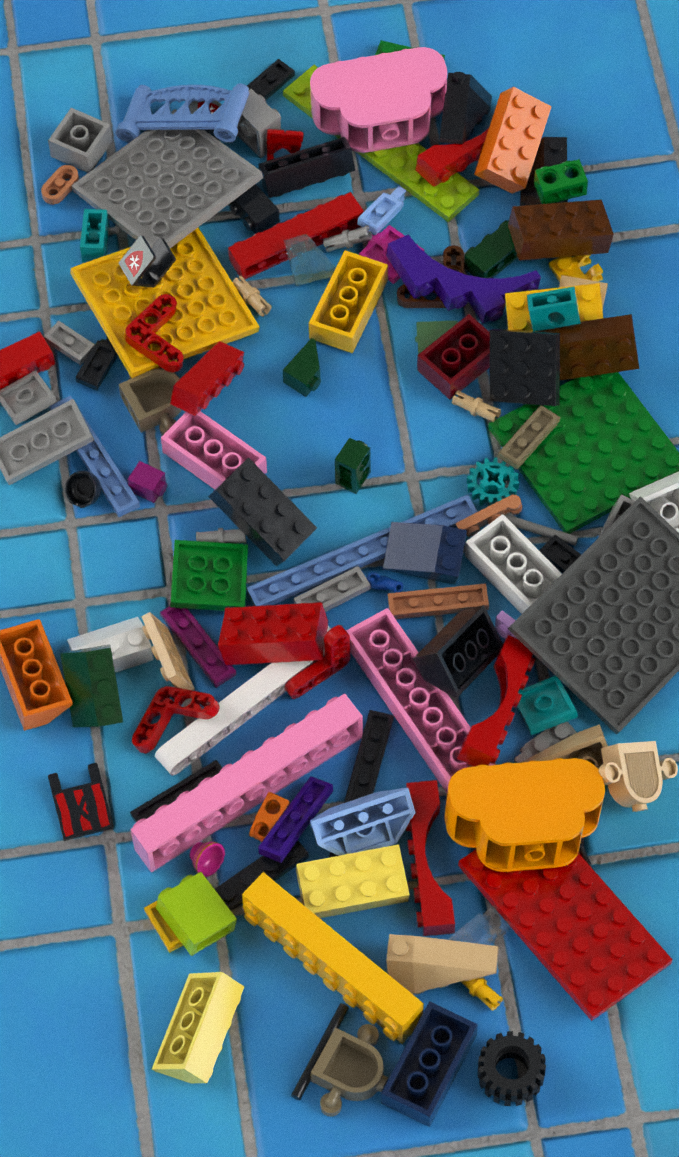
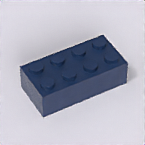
[381,1001,478,1127]

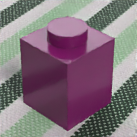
[127,461,167,503]

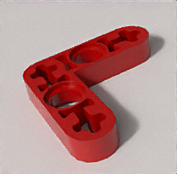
[125,294,184,373]
[284,625,350,699]
[132,686,220,753]

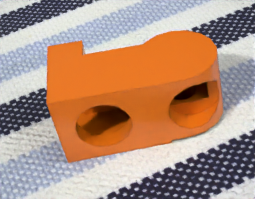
[249,791,290,842]

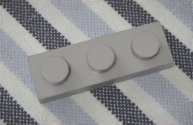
[294,566,370,612]

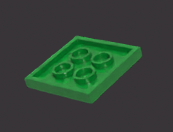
[170,540,248,611]

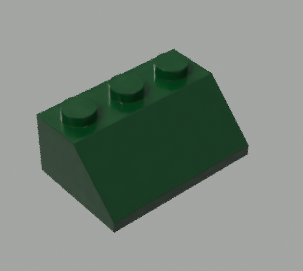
[60,644,123,727]

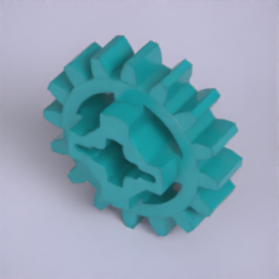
[467,457,519,506]

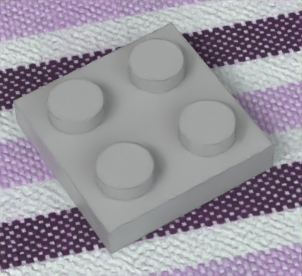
[0,370,57,425]

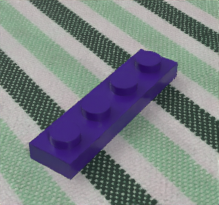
[258,776,333,863]

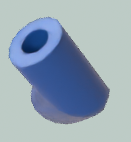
[367,572,403,593]

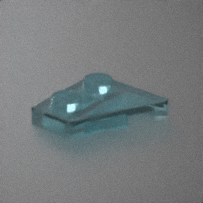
[284,234,336,286]

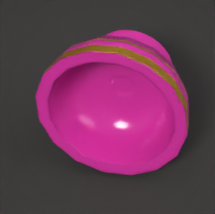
[190,841,225,877]

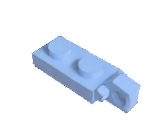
[357,186,406,235]

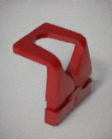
[266,129,304,161]

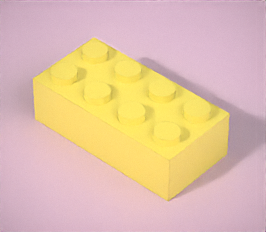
[296,844,410,918]

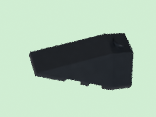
[439,72,492,144]

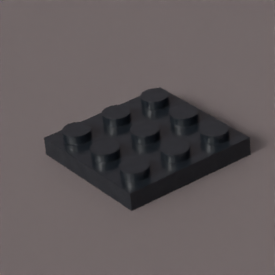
[490,329,560,406]

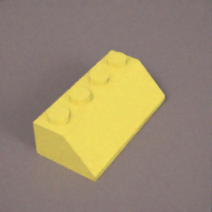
[152,972,244,1083]

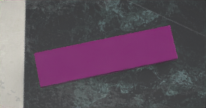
[160,606,237,688]

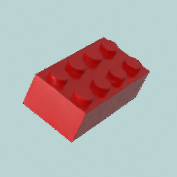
[218,602,329,665]

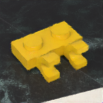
[549,255,603,282]

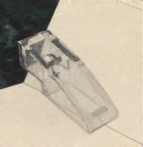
[447,905,512,945]

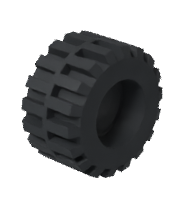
[477,1031,546,1106]

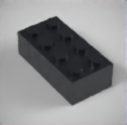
[208,457,317,567]

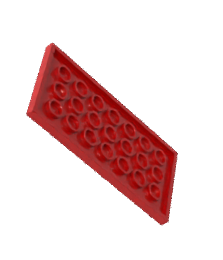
[458,849,673,1021]

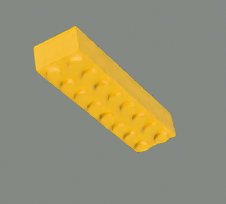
[242,872,424,1044]

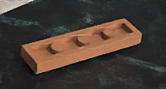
[388,583,489,619]

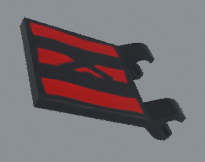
[48,763,114,841]

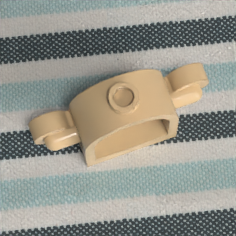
[599,741,678,812]

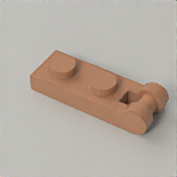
[456,495,522,537]

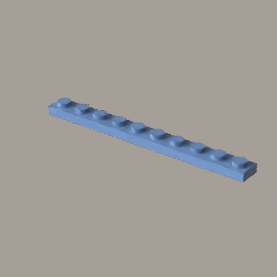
[246,494,478,606]

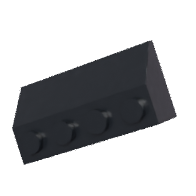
[520,137,568,206]
[413,605,503,698]

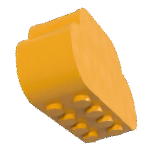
[444,758,605,872]

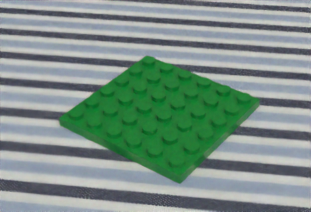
[488,372,679,534]

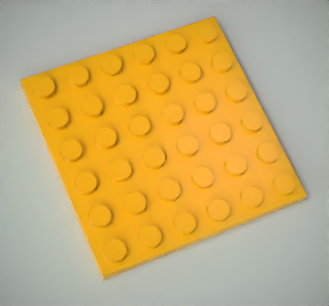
[70,227,260,378]

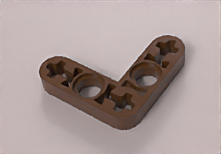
[397,245,464,308]

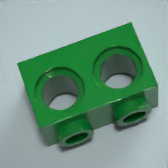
[534,159,588,204]

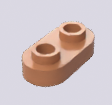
[41,165,79,204]

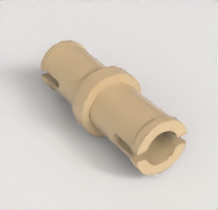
[232,276,272,316]
[452,390,501,423]

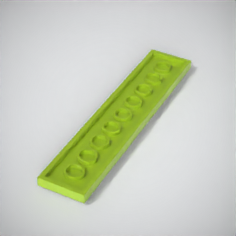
[283,65,480,222]

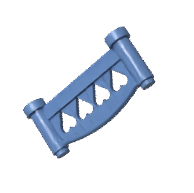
[116,83,249,143]

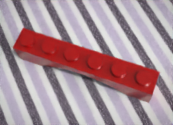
[415,128,489,187]
[457,635,536,767]
[406,780,455,936]

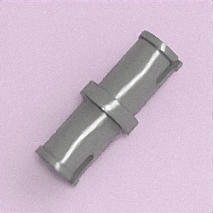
[323,226,372,252]
[196,528,247,544]

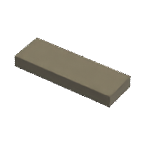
[498,405,560,470]

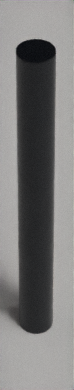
[291,1003,349,1100]

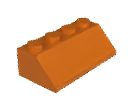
[0,619,73,731]

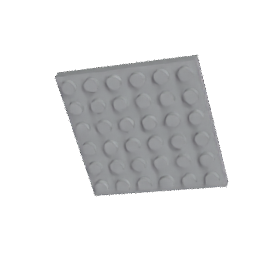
[71,109,263,248]

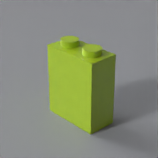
[156,872,237,956]

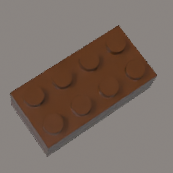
[508,200,614,260]
[537,314,639,380]

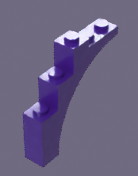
[386,234,541,324]

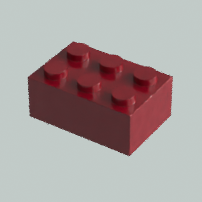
[417,314,490,399]

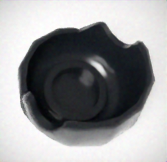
[65,470,101,508]

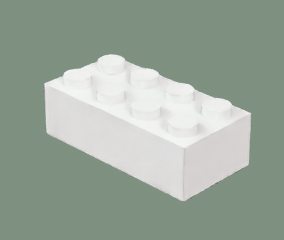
[465,514,562,614]

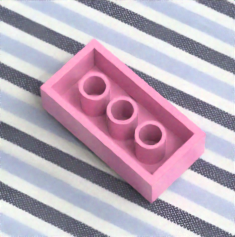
[161,411,267,489]

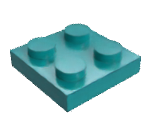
[516,676,578,735]

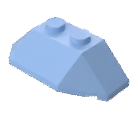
[310,788,416,856]

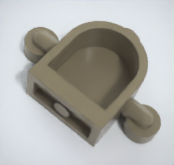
[119,369,181,436]
[311,1024,389,1117]

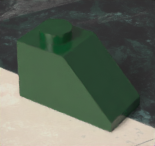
[283,338,321,397]

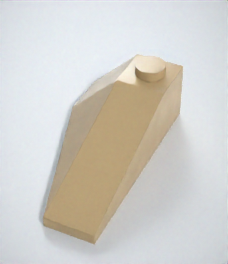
[520,724,608,786]
[386,934,499,994]

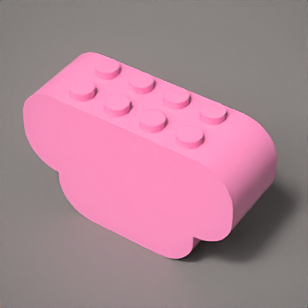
[310,47,447,153]

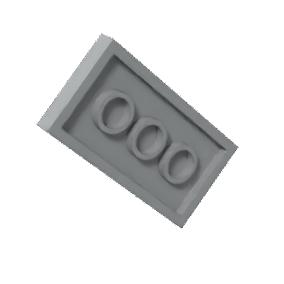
[0,399,94,485]

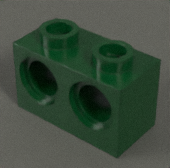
[335,438,371,494]

